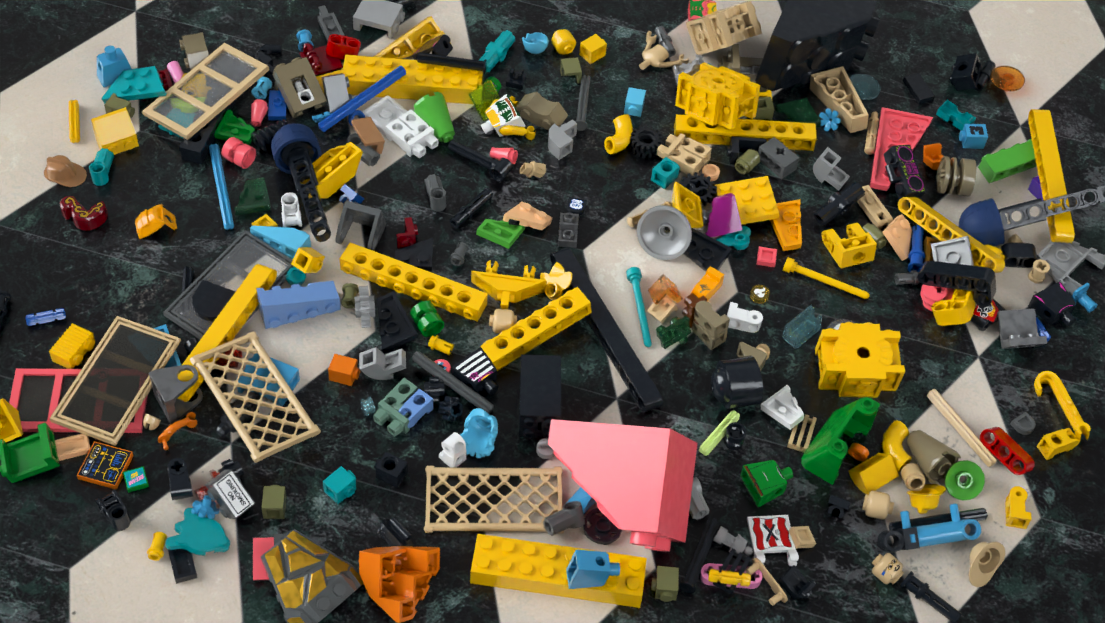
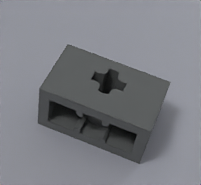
[758,137,799,179]

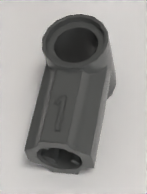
[347,133,380,167]
[424,174,446,212]
[543,501,585,536]

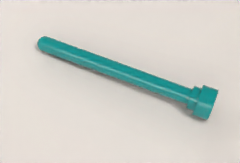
[626,267,652,347]

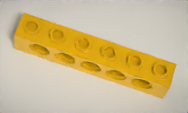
[480,287,592,371]

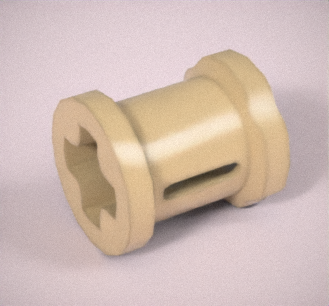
[1028,259,1050,284]

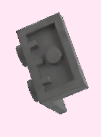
[997,309,1047,349]

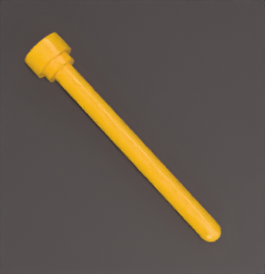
[782,257,870,299]

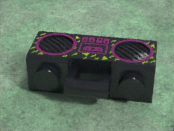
[883,145,927,200]

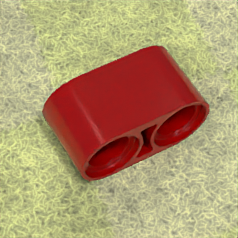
[326,34,361,59]

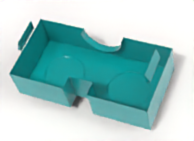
[936,99,976,131]

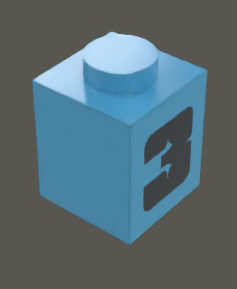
[959,124,988,149]

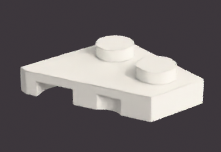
[761,385,804,430]

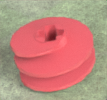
[920,285,954,311]

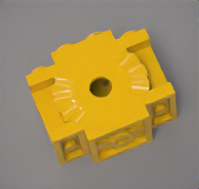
[675,62,760,130]
[815,322,905,398]

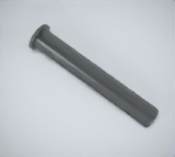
[575,75,591,131]

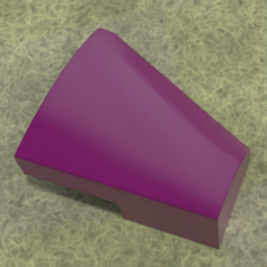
[705,193,743,237]

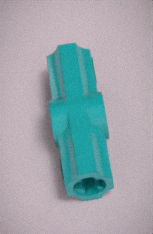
[479,30,515,74]

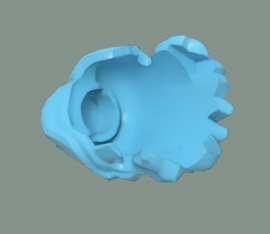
[460,408,498,458]

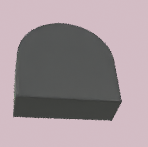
[1010,412,1036,435]

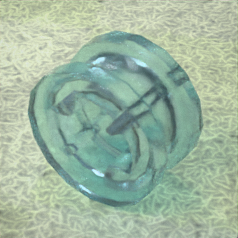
[360,396,376,416]

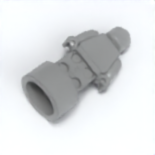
[713,526,753,556]

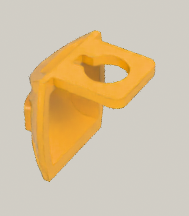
[135,204,177,239]

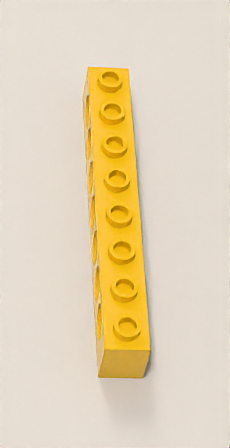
[674,114,817,151]
[339,242,488,322]

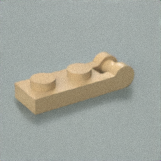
[857,185,893,229]

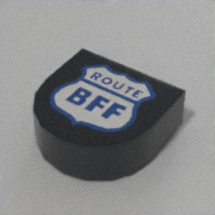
[567,197,587,216]

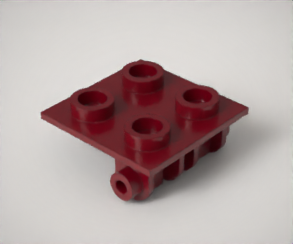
[299,43,343,76]

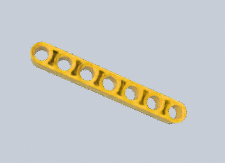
[898,197,1005,273]

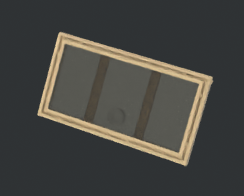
[50,316,181,446]

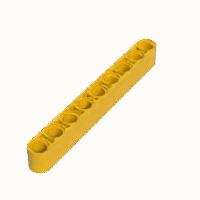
[1028,109,1075,243]
[177,264,277,402]

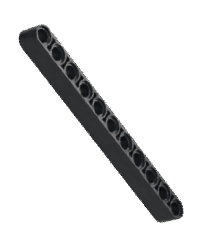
[550,247,663,413]

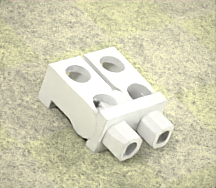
[385,109,438,158]

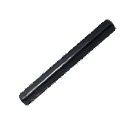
[888,508,988,531]

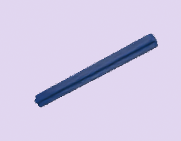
[318,66,406,132]

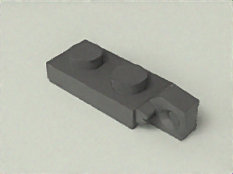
[317,5,345,41]

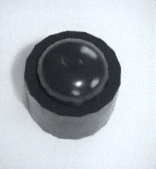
[711,355,763,409]

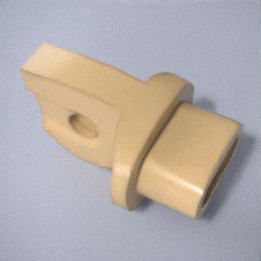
[519,161,546,178]

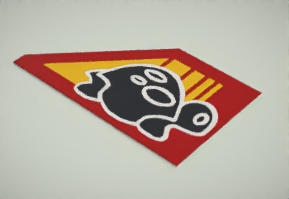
[973,300,999,322]

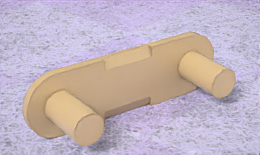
[746,558,788,606]

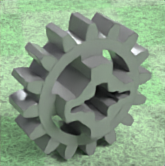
[354,285,375,328]

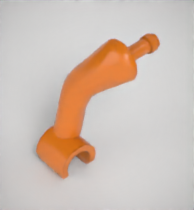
[158,412,198,450]

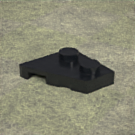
[395,238,433,271]

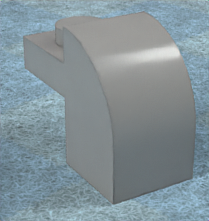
[548,119,577,160]
[813,147,850,191]
[359,347,406,380]

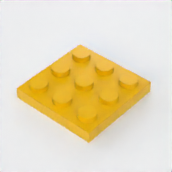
[715,176,779,224]

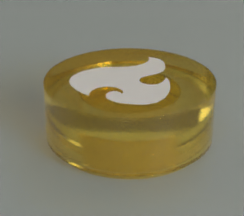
[750,285,770,304]

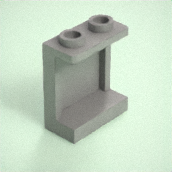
[353,0,405,39]

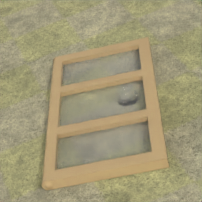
[142,43,269,140]

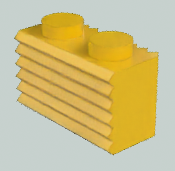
[49,323,95,369]

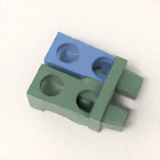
[373,378,434,437]

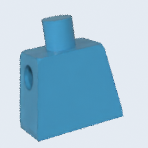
[97,45,132,88]
[566,550,620,589]

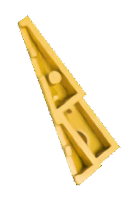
[373,16,445,59]

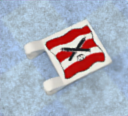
[747,515,799,566]

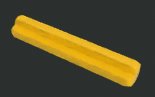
[68,99,80,143]

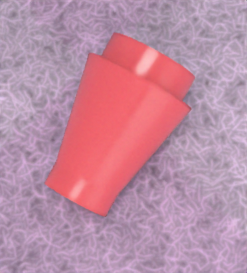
[251,99,269,127]
[490,147,518,164]

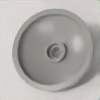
[637,205,692,260]

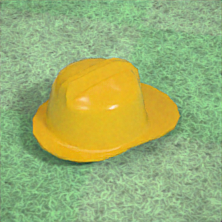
[906,484,946,514]

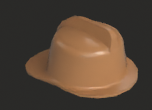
[44,155,87,187]

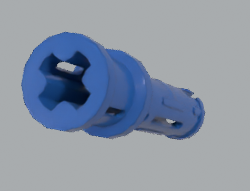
[908,225,925,272]

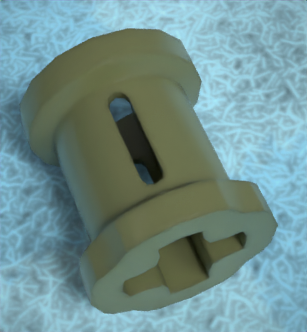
[341,283,359,308]

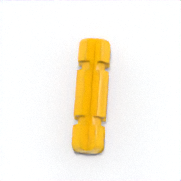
[708,569,751,587]

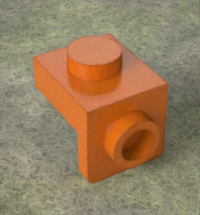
[923,143,943,170]

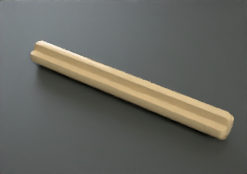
[927,389,997,467]

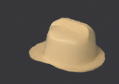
[968,542,1005,587]

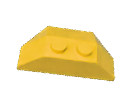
[302,142,363,199]

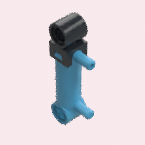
[877,504,981,552]

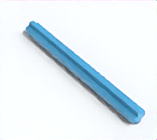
[209,144,234,230]

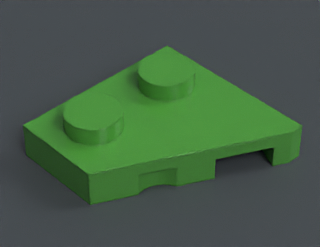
[476,219,525,249]

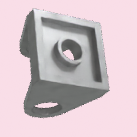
[149,365,203,424]

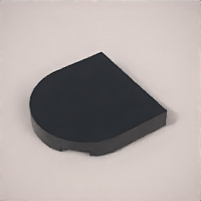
[192,280,236,321]

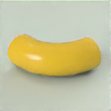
[604,114,633,154]
[882,420,912,472]

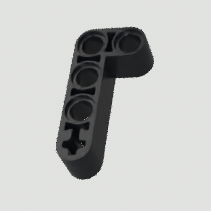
[917,261,996,307]

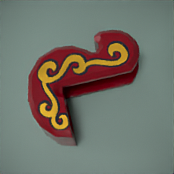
[60,196,108,230]

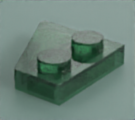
[776,98,821,128]
[234,178,271,216]

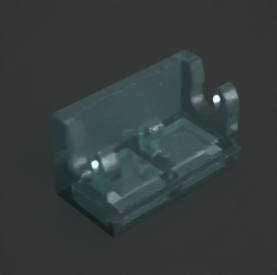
[782,305,822,349]

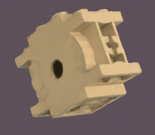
[686,1,762,55]

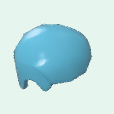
[522,32,549,54]

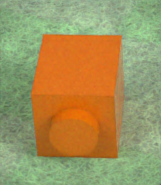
[328,354,360,386]

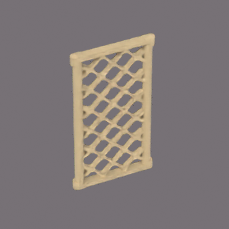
[190,331,321,463]
[424,466,564,534]

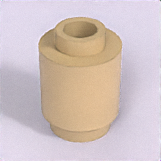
[900,463,925,491]

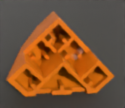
[359,546,440,623]

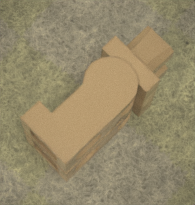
[657,133,712,178]

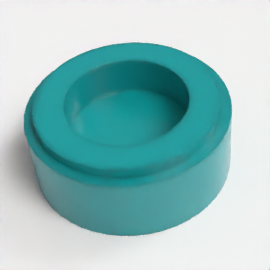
[286,267,306,286]

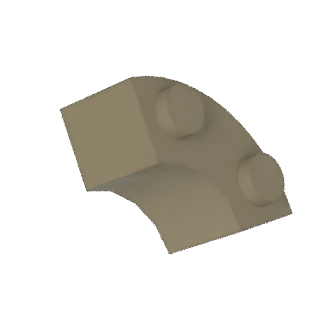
[179,32,212,71]
[515,92,568,130]

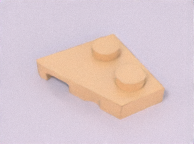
[503,202,552,230]
[882,214,912,261]

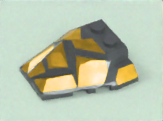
[261,529,364,623]

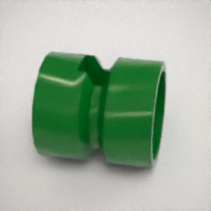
[410,301,444,337]

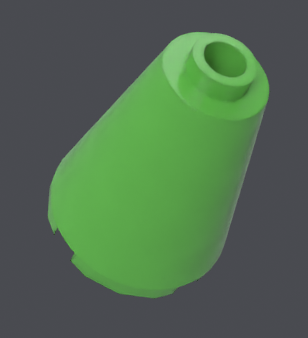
[412,92,455,143]

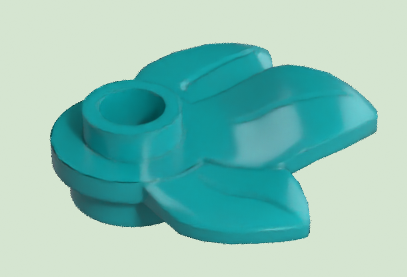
[716,226,751,250]

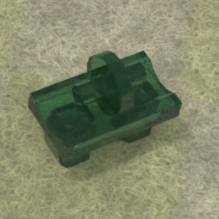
[656,316,691,349]

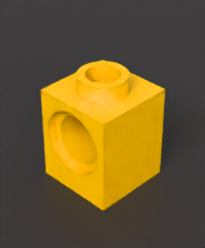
[579,34,607,64]

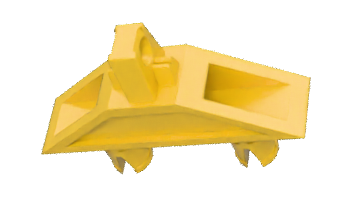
[471,260,547,310]

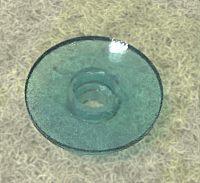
[850,74,881,100]

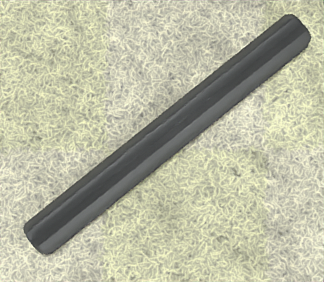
[412,351,494,414]

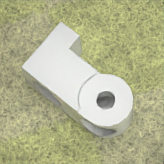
[727,302,763,333]
[439,432,466,468]

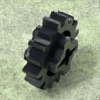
[678,172,717,207]

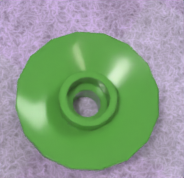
[945,460,985,501]

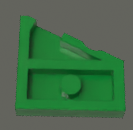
[215,109,255,145]

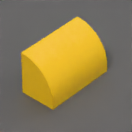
[848,453,899,495]

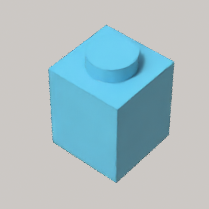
[624,87,646,117]

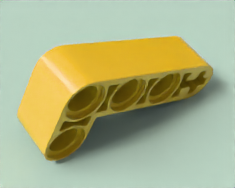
[931,265,976,326]

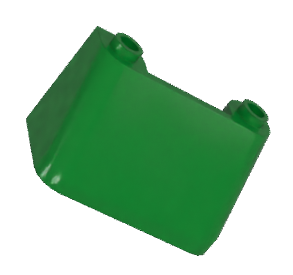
[801,397,880,485]

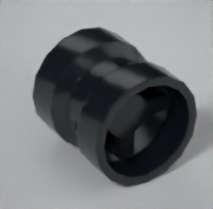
[724,422,747,450]

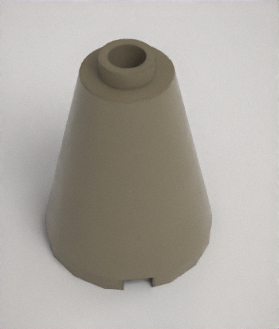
[906,430,961,484]

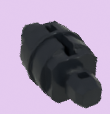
[215,393,263,437]

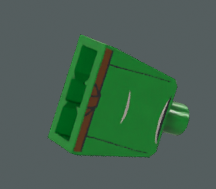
[740,460,793,507]

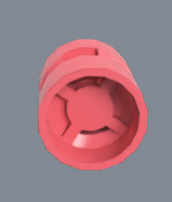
[221,137,256,169]

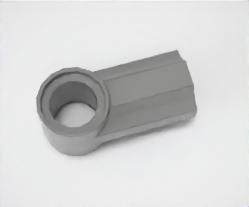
[689,477,710,520]

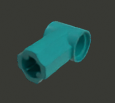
[89,148,114,186]

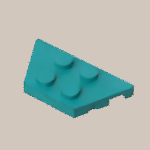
[101,66,167,104]

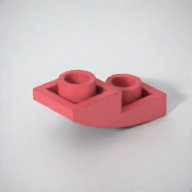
[253,537,274,581]

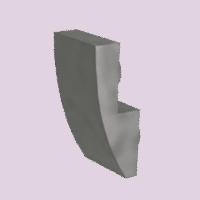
[558,213,579,248]

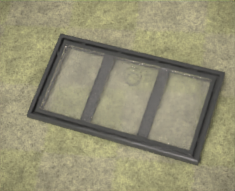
[163,230,295,340]

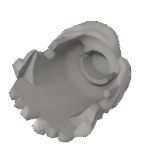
[673,54,704,82]

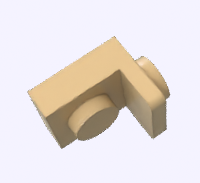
[647,294,678,324]

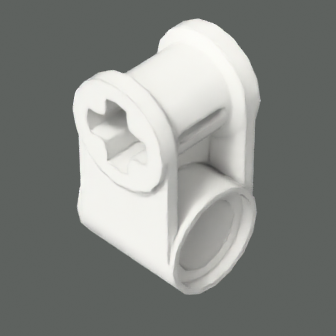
[281,192,302,227]

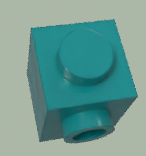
[323,466,356,504]

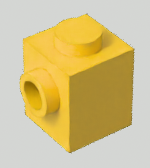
[291,247,325,273]

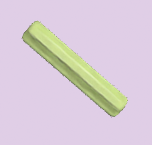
[699,410,740,456]

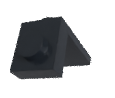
[726,137,767,165]

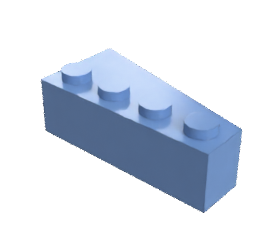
[256,281,341,329]

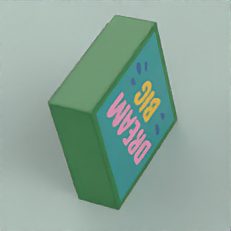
[123,466,149,493]

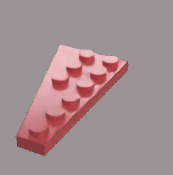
[870,107,933,191]

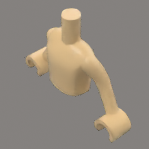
[639,31,689,70]

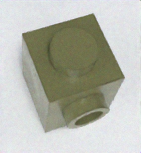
[651,566,679,602]

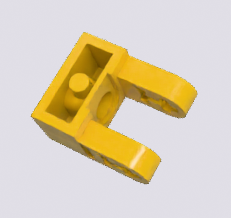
[822,223,877,268]

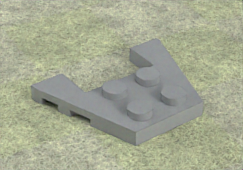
[1037,241,1105,297]

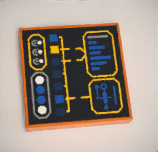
[77,441,134,490]

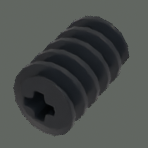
[251,119,288,152]

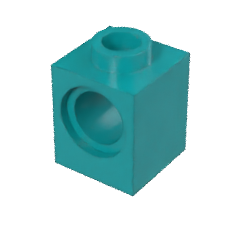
[651,157,680,189]

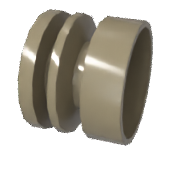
[936,156,976,197]

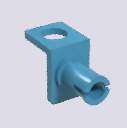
[1072,283,1098,313]

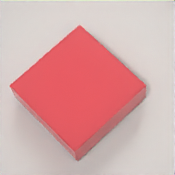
[756,246,777,268]

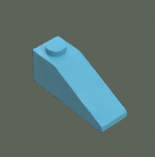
[250,226,311,259]

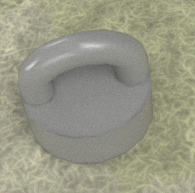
[536,438,555,459]

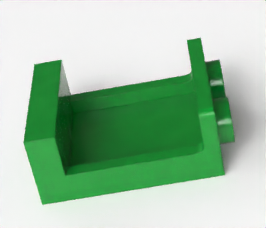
[0,422,60,483]

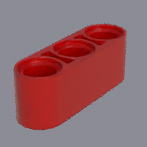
[980,427,1035,475]

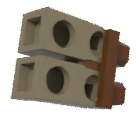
[682,293,730,350]

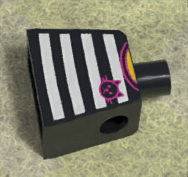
[452,347,499,395]

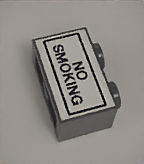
[205,469,255,519]

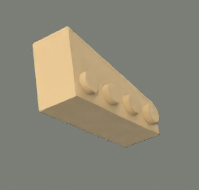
[810,66,869,133]

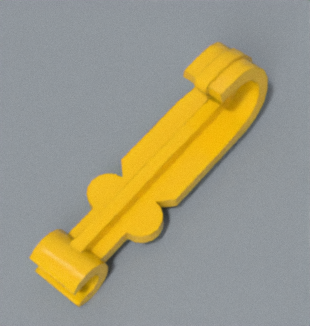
[1034,371,1091,441]

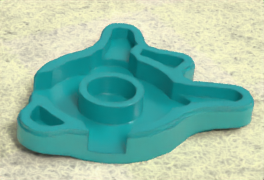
[165,508,230,556]

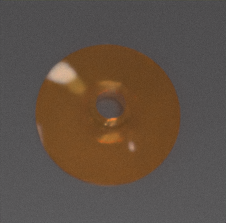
[991,66,1025,91]

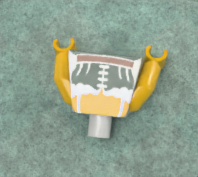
[481,94,536,140]

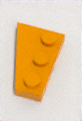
[770,199,802,251]

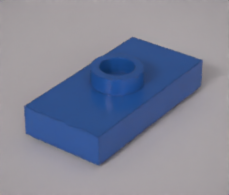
[268,90,287,120]

